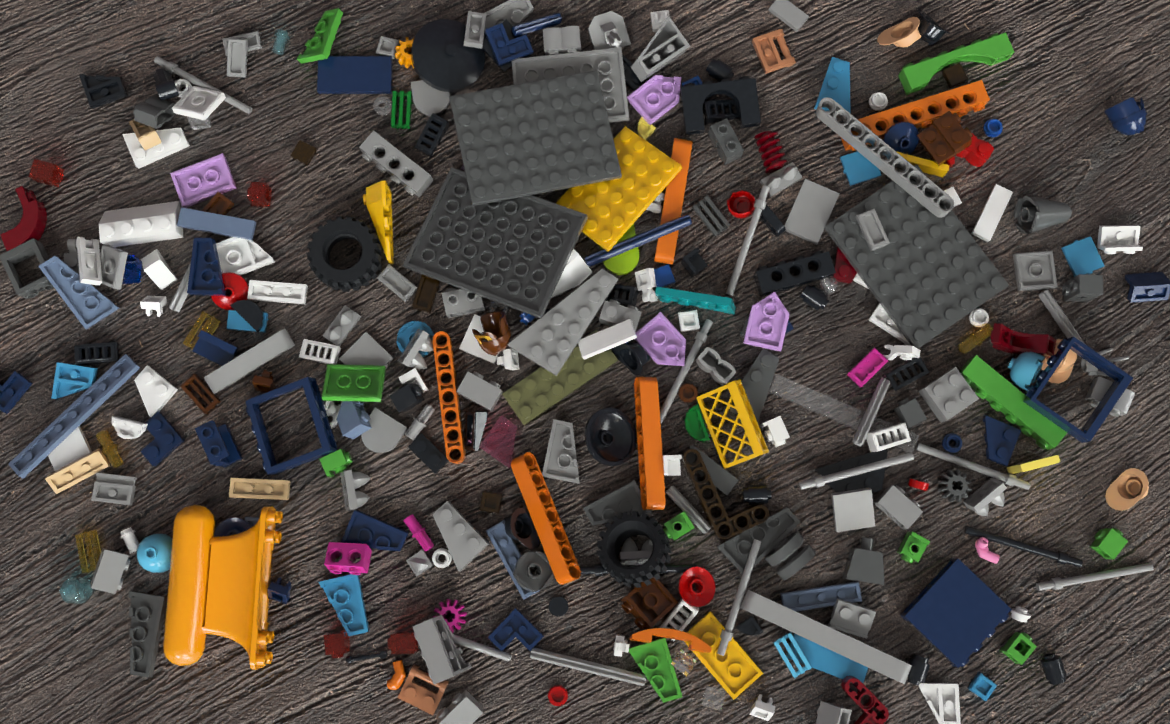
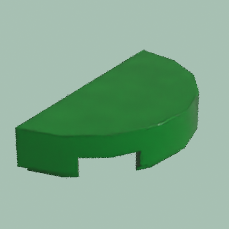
[684,404,710,442]

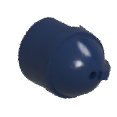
[1104,98,1147,135]

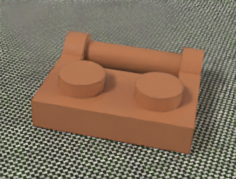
[752,29,796,74]
[398,665,449,715]

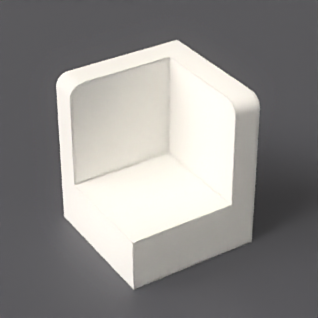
[398,368,429,393]
[663,455,683,476]

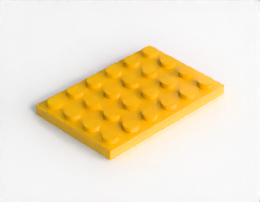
[556,126,682,252]

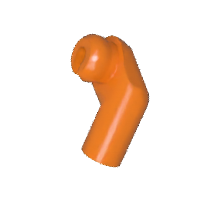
[387,660,406,690]

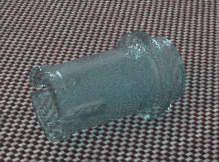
[272,29,289,55]

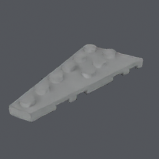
[507,269,618,376]

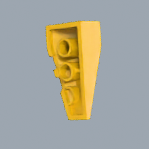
[363,181,394,264]

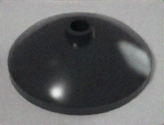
[585,408,637,466]

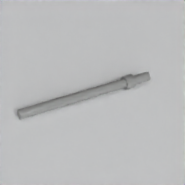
[154,56,252,114]
[726,185,770,296]
[660,319,713,424]
[916,443,1031,490]
[799,452,914,490]
[717,539,762,656]
[1036,563,1154,591]

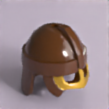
[472,311,511,356]

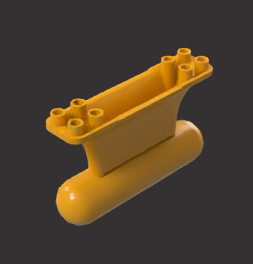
[163,504,283,670]

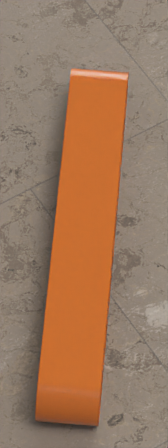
[654,138,693,265]
[433,331,466,464]
[634,377,666,510]
[511,452,581,585]

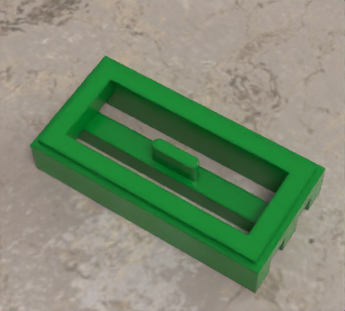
[391,91,412,129]

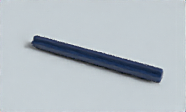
[585,214,692,267]

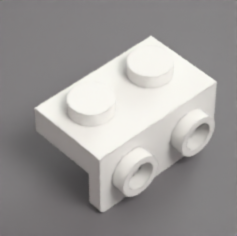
[1097,225,1143,254]

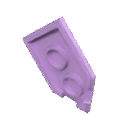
[627,75,681,125]
[743,292,790,352]
[635,312,686,366]

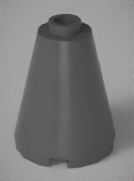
[1014,196,1072,234]

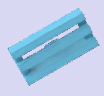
[773,632,811,678]

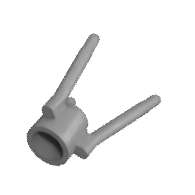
[1081,348,1129,377]

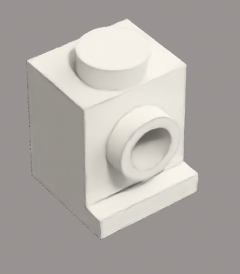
[760,416,790,447]

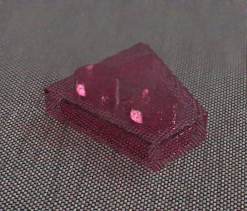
[479,415,517,468]

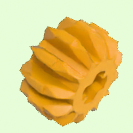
[395,36,415,69]

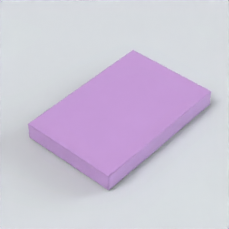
[170,153,237,208]

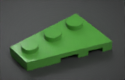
[629,638,682,703]

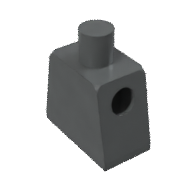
[842,537,884,585]

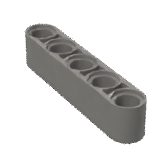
[204,329,295,394]

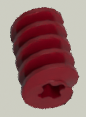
[754,131,787,173]

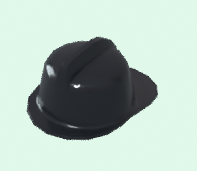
[916,7,950,45]
[611,343,650,375]
[503,508,541,549]

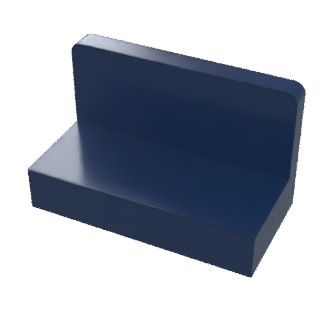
[1125,272,1170,303]
[193,330,238,366]

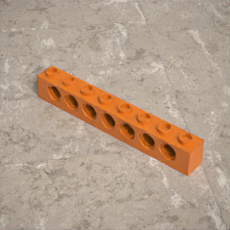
[840,80,990,151]

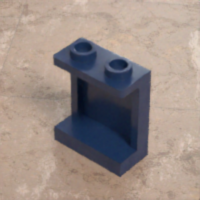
[195,420,243,467]

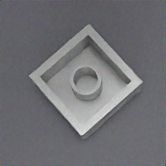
[918,367,979,423]

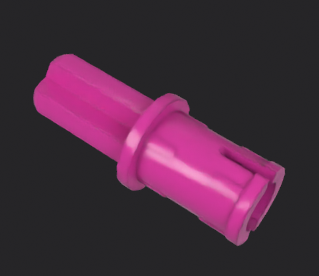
[403,514,434,552]

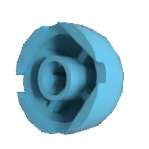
[1008,352,1045,391]
[137,534,172,573]

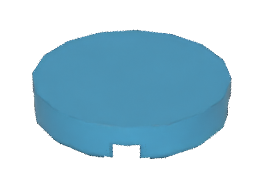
[397,321,434,357]

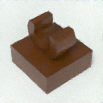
[252,370,276,393]

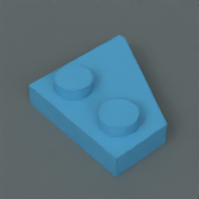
[51,362,98,399]

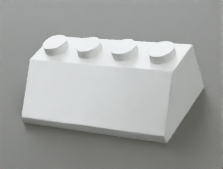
[99,201,184,247]

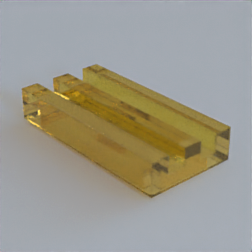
[182,311,221,349]
[75,530,101,574]

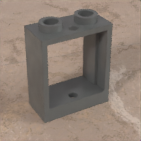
[0,238,54,299]

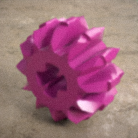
[433,599,467,633]

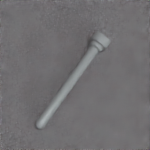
[423,620,512,661]

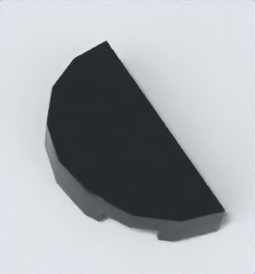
[230,300,264,333]

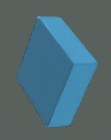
[968,672,997,701]

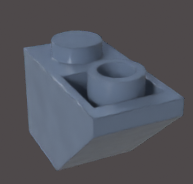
[337,401,372,439]

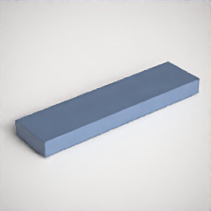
[177,207,257,240]
[486,521,540,600]
[780,581,862,611]

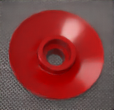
[211,272,249,310]
[678,567,715,607]

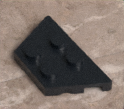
[815,449,888,493]

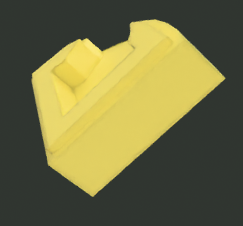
[637,117,656,140]

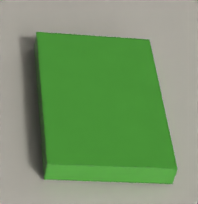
[322,364,386,402]

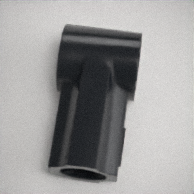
[153,68,179,101]

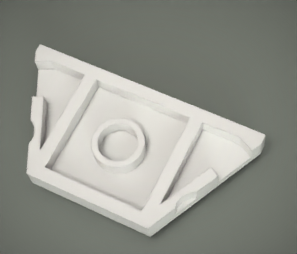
[216,237,275,276]

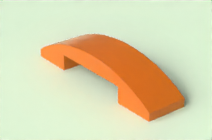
[629,628,712,653]

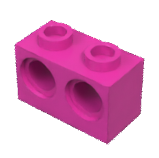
[324,542,372,575]

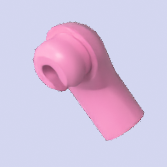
[975,537,1000,564]

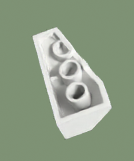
[551,249,592,298]

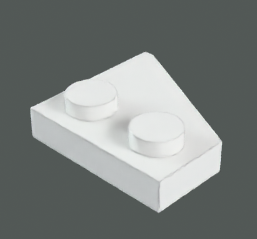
[134,365,178,417]
[919,683,961,724]

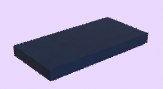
[317,56,393,94]

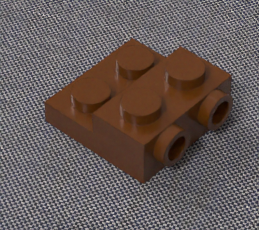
[917,111,973,166]
[621,577,678,630]

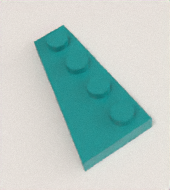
[655,287,736,315]

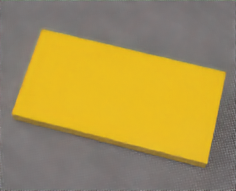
[684,611,763,700]

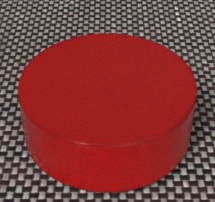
[908,478,929,491]
[548,685,568,706]

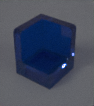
[122,254,142,284]

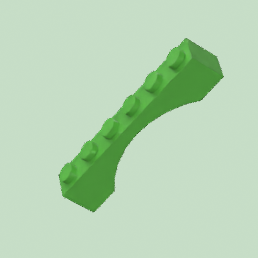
[898,33,1014,95]

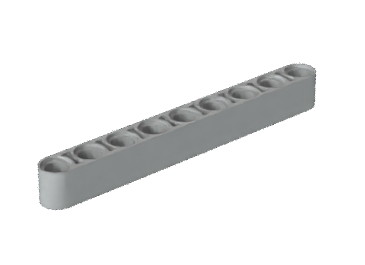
[816,97,954,218]
[740,590,912,684]

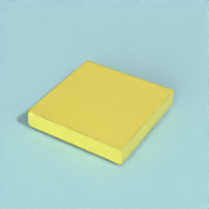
[1006,455,1060,474]

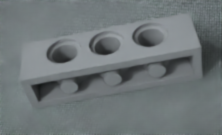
[359,130,433,198]

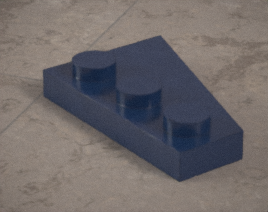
[187,238,226,296]
[341,509,409,551]

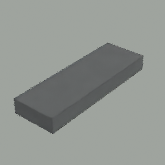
[681,444,739,496]

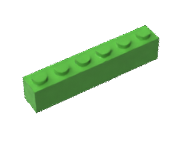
[959,355,1067,450]

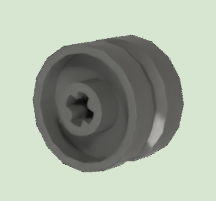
[765,531,817,580]

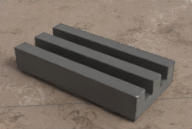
[692,196,730,237]

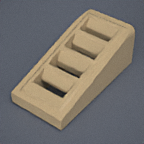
[129,119,161,150]

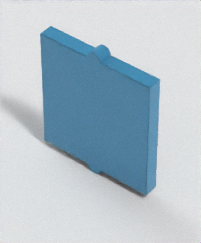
[840,147,881,186]
[1061,236,1105,277]

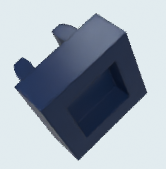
[268,578,291,604]

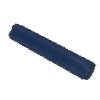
[512,13,562,37]

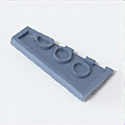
[38,256,120,330]

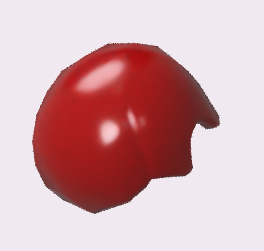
[727,190,755,219]

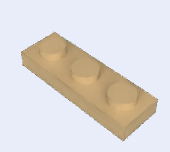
[45,448,110,494]
[229,478,291,500]

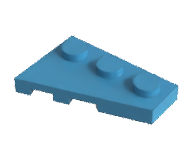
[814,57,851,114]

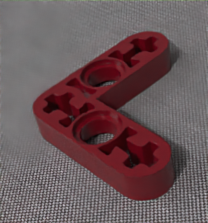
[841,675,889,724]

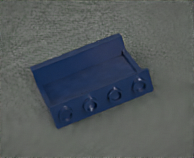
[900,558,1012,668]

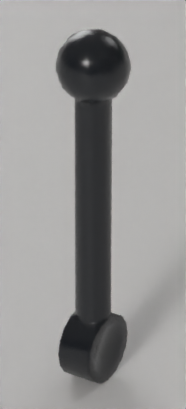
[346,651,387,664]

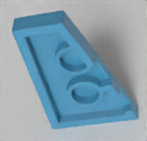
[318,574,370,636]

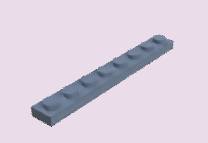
[8,354,140,479]

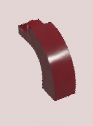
[0,186,47,251]
[990,323,1056,358]

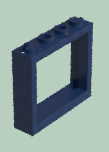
[1023,337,1133,443]
[245,377,338,474]

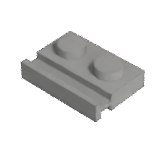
[91,473,137,505]
[828,598,876,639]

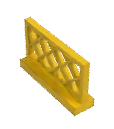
[697,380,769,469]

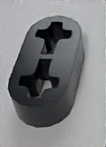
[760,205,786,237]

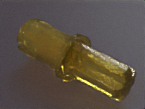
[958,323,993,354]
[96,430,123,468]

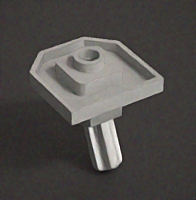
[588,11,631,50]

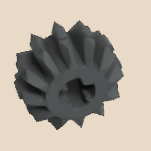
[937,470,972,502]

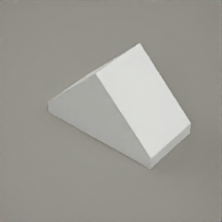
[141,249,178,290]

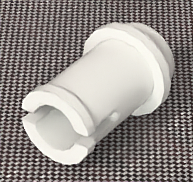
[120,527,139,554]

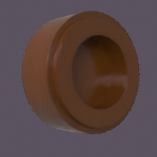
[678,383,698,403]

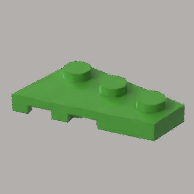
[296,8,343,64]

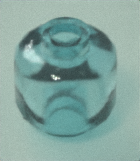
[60,577,93,604]

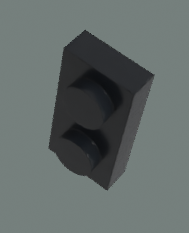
[408,433,449,474]

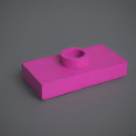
[847,347,888,388]

